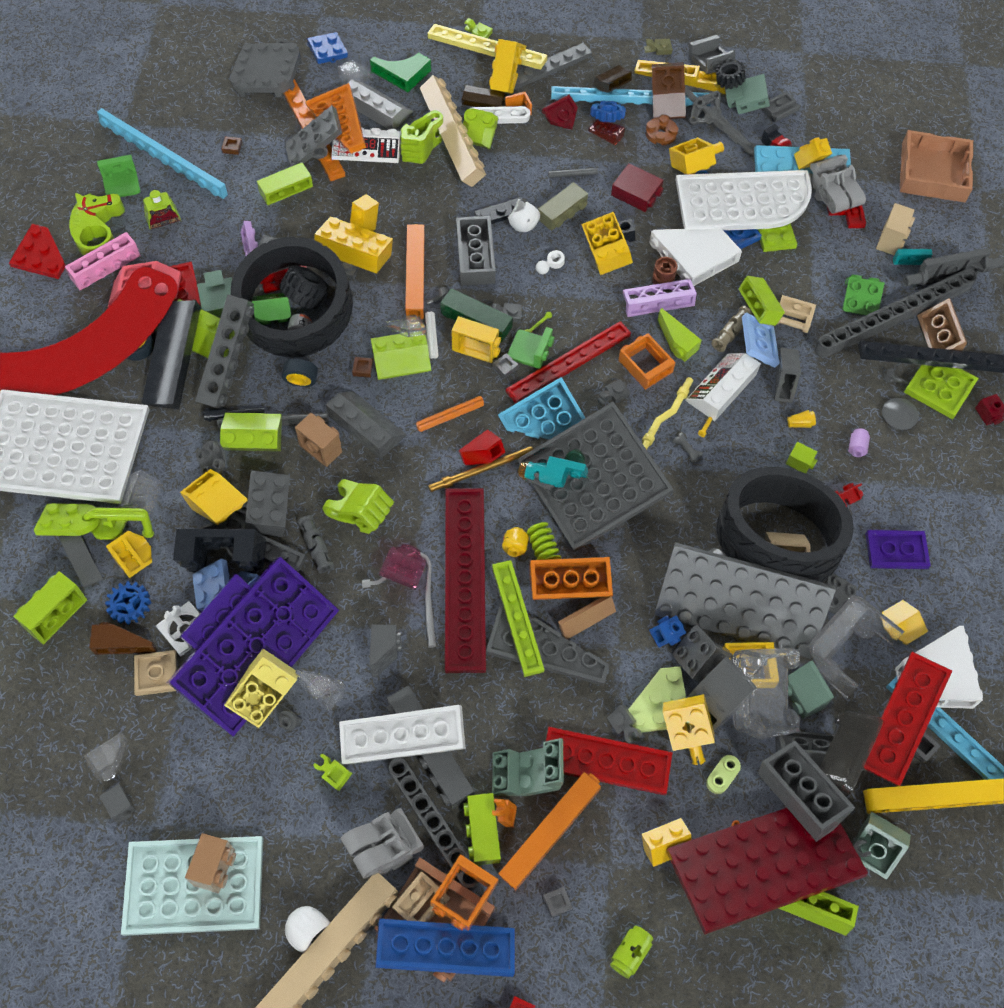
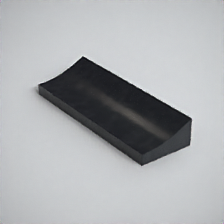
[142,300,201,409]

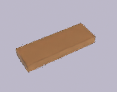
[558,597,616,640]

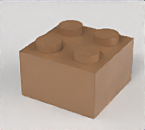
[295,413,342,467]
[185,833,236,894]

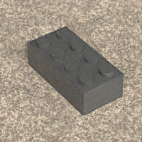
[456,216,496,286]

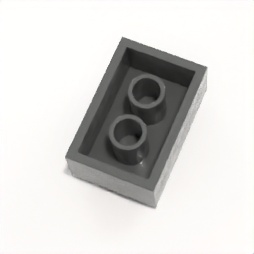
[244,471,290,537]

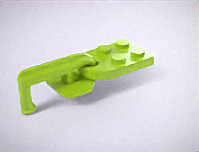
[34,503,154,540]

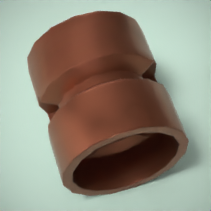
[652,257,678,285]

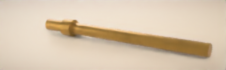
[428,446,533,492]

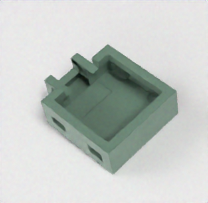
[725,74,770,114]
[197,270,232,317]

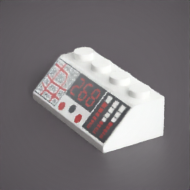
[332,127,401,163]
[685,353,761,421]

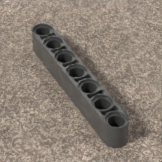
[389,758,479,891]

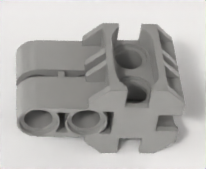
[809,155,866,214]
[341,808,424,878]

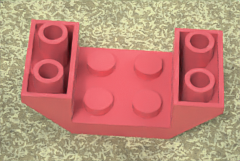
[108,261,181,308]

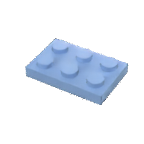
[742,312,780,368]

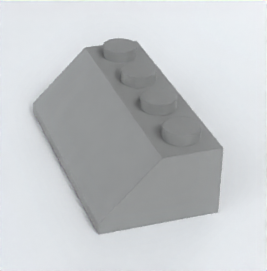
[347,80,413,129]

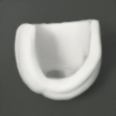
[508,200,540,232]
[285,906,331,953]

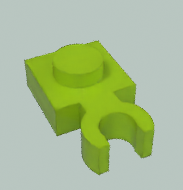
[313,754,353,791]

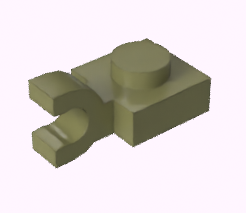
[644,39,673,55]

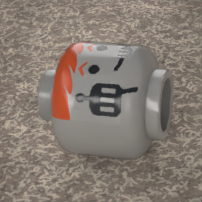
[287,314,312,330]

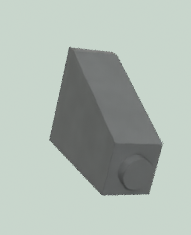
[774,347,801,403]

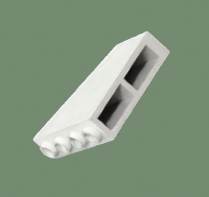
[649,228,742,286]
[895,626,983,709]

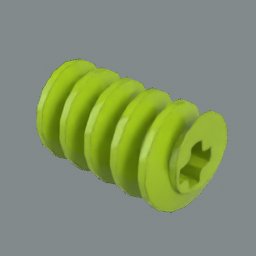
[527,522,562,560]

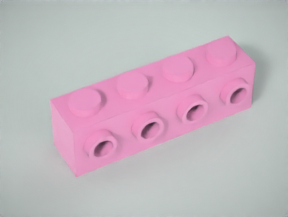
[65,232,140,290]

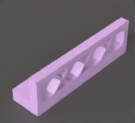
[623,279,697,317]

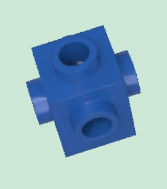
[649,615,686,648]

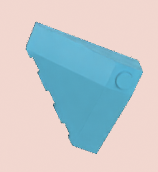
[498,377,585,440]

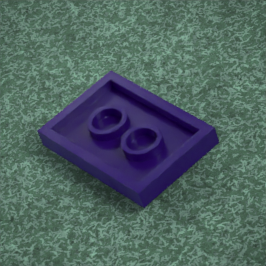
[865,530,931,569]

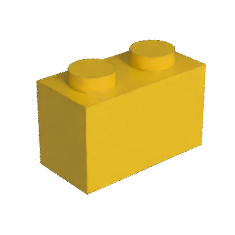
[350,194,379,231]
[642,818,692,867]

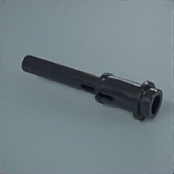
[204,407,265,422]

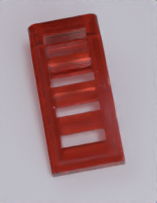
[588,119,625,145]

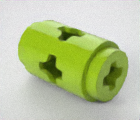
[610,926,653,979]

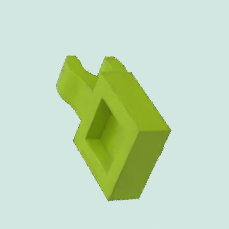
[464,18,493,38]

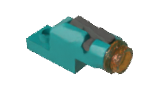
[518,456,589,490]

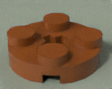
[646,115,678,145]

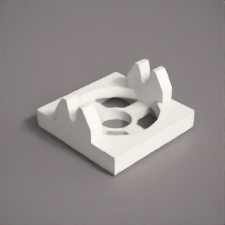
[156,601,200,657]

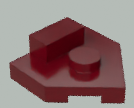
[542,94,578,130]

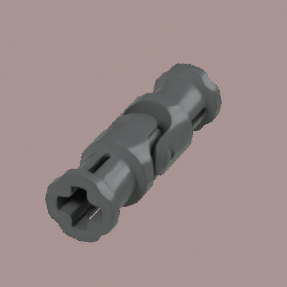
[297,515,334,574]

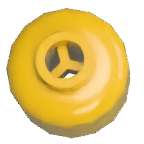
[502,527,529,557]

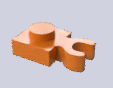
[492,799,517,828]

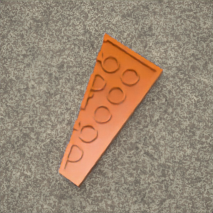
[305,83,366,154]

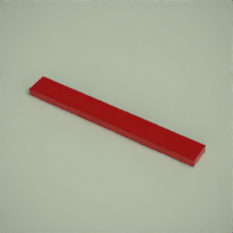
[506,321,631,404]

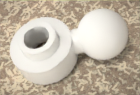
[536,250,565,274]

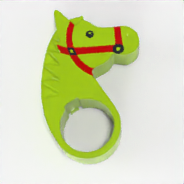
[69,193,125,256]

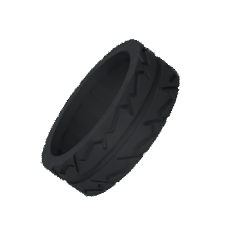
[230,237,353,358]
[716,467,854,582]

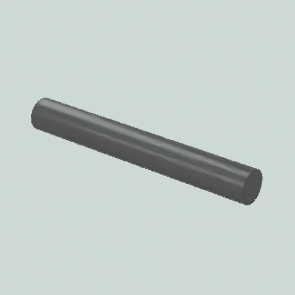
[548,168,598,178]

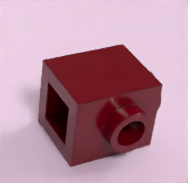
[975,394,1004,426]

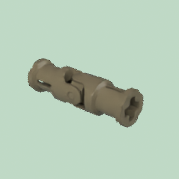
[711,306,753,352]

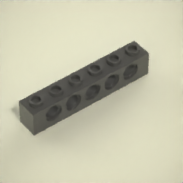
[195,295,254,409]

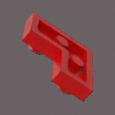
[827,205,866,228]

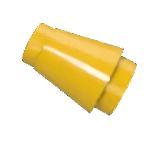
[787,410,816,428]

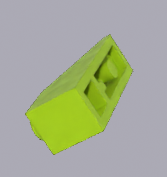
[657,308,702,362]

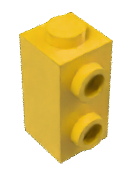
[794,137,832,170]

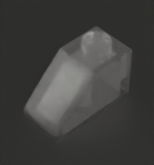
[338,60,374,85]
[84,732,129,782]

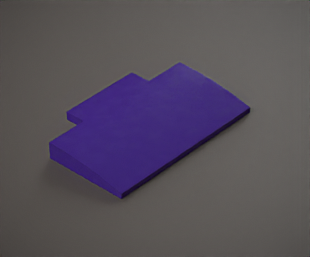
[167,557,339,737]

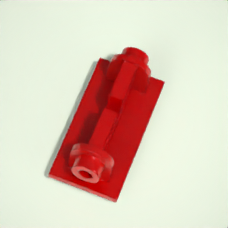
[835,482,863,507]

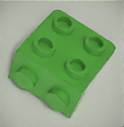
[97,155,141,197]
[842,275,885,315]
[508,327,555,369]

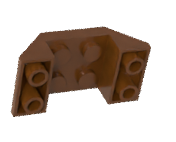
[652,62,686,119]

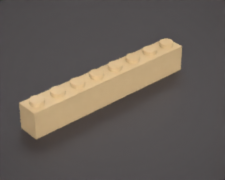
[420,75,486,187]
[255,873,399,1008]

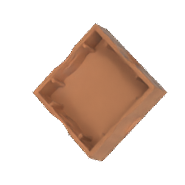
[900,130,973,203]

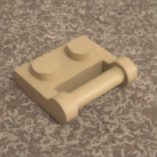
[777,295,816,333]
[391,871,450,922]

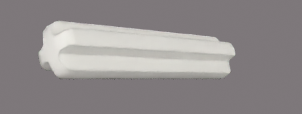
[425,311,438,359]

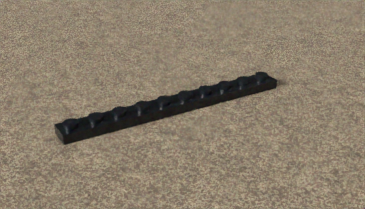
[858,341,1004,373]

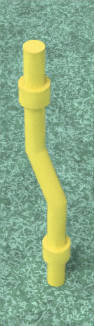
[642,377,693,450]

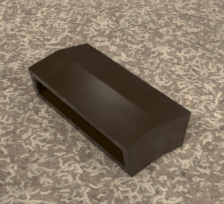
[593,65,632,93]
[462,85,505,107]

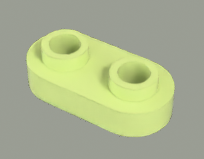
[707,755,741,794]

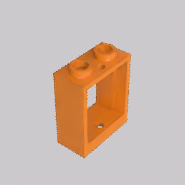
[618,333,676,390]
[430,854,498,931]

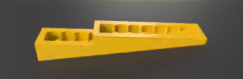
[635,60,726,94]

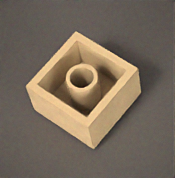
[876,203,915,255]

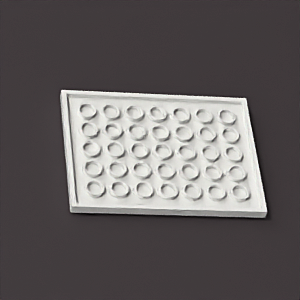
[0,390,149,504]

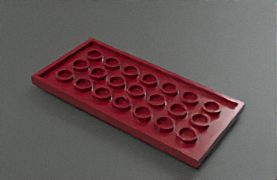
[666,808,868,935]

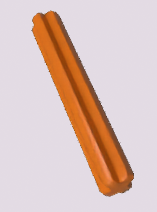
[416,396,484,432]

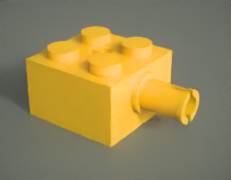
[669,137,724,175]
[663,694,715,765]

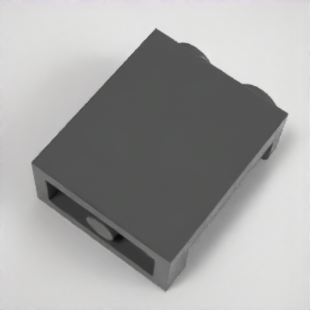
[689,35,735,74]

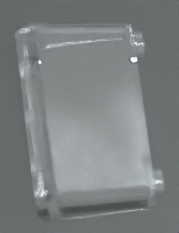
[733,648,800,740]

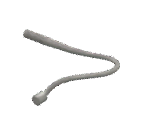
[362,552,436,648]

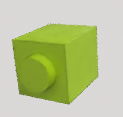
[786,442,818,473]

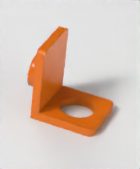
[505,92,532,116]

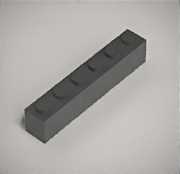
[386,685,474,809]

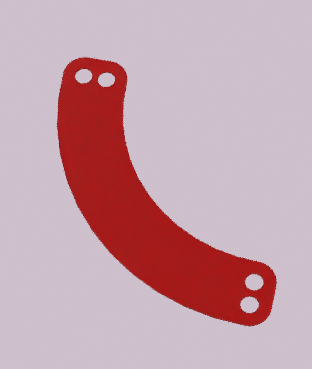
[0,267,178,395]

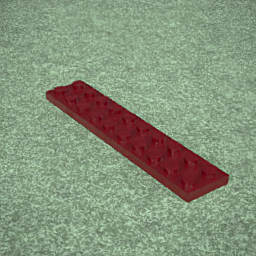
[445,488,486,673]

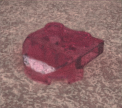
[379,544,426,590]

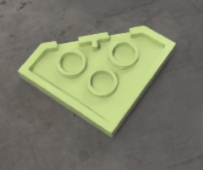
[628,666,690,732]

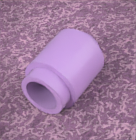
[848,429,870,457]

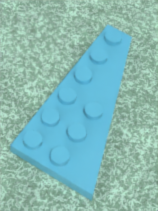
[754,145,851,174]

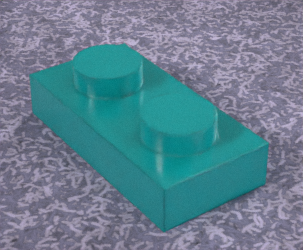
[893,248,933,265]

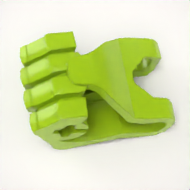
[400,110,443,164]
[322,479,394,534]

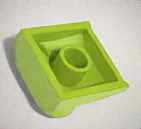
[463,108,499,149]

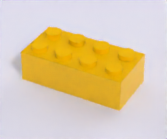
[314,216,393,274]

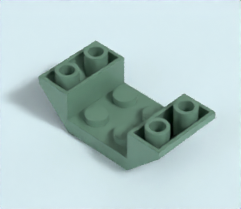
[492,738,564,796]

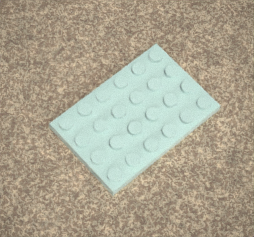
[121,836,263,936]

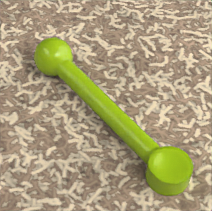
[525,312,552,333]

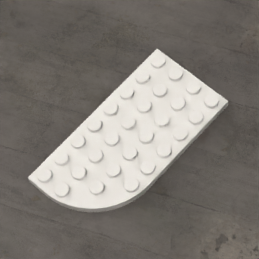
[675,170,812,230]

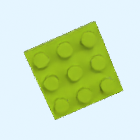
[904,365,979,420]

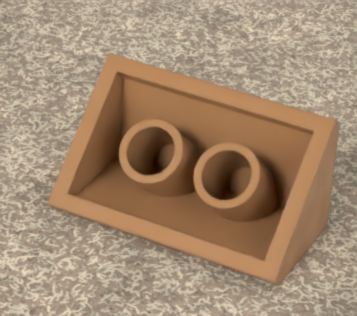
[917,298,967,351]

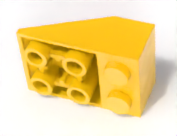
[581,212,633,275]
[180,469,248,525]

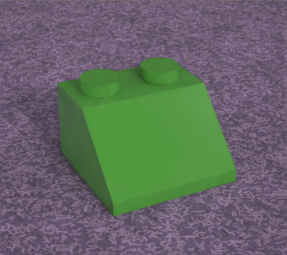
[252,292,292,325]

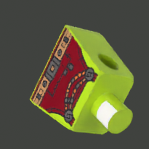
[143,190,181,230]

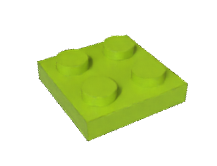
[757,223,797,252]

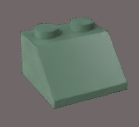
[782,660,834,719]
[852,812,911,880]

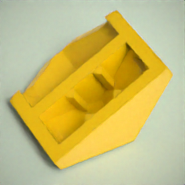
[106,531,152,578]
[881,600,928,645]

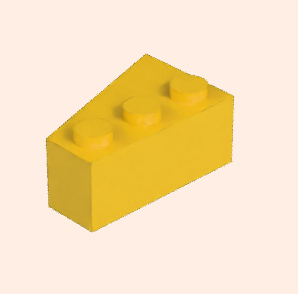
[489,39,526,94]

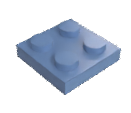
[192,559,230,611]

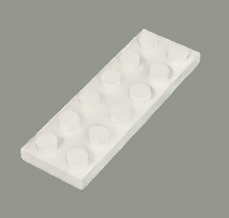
[339,705,466,765]

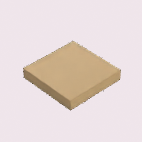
[134,650,177,696]

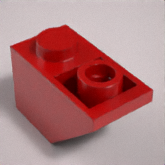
[459,430,505,465]

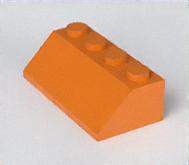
[529,557,613,600]

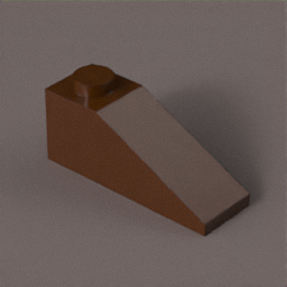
[89,622,157,655]

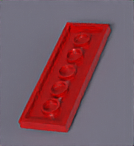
[859,651,952,786]
[546,727,673,796]

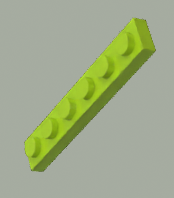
[492,560,545,677]

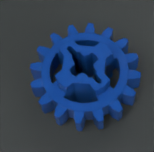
[590,100,626,122]
[105,581,151,625]

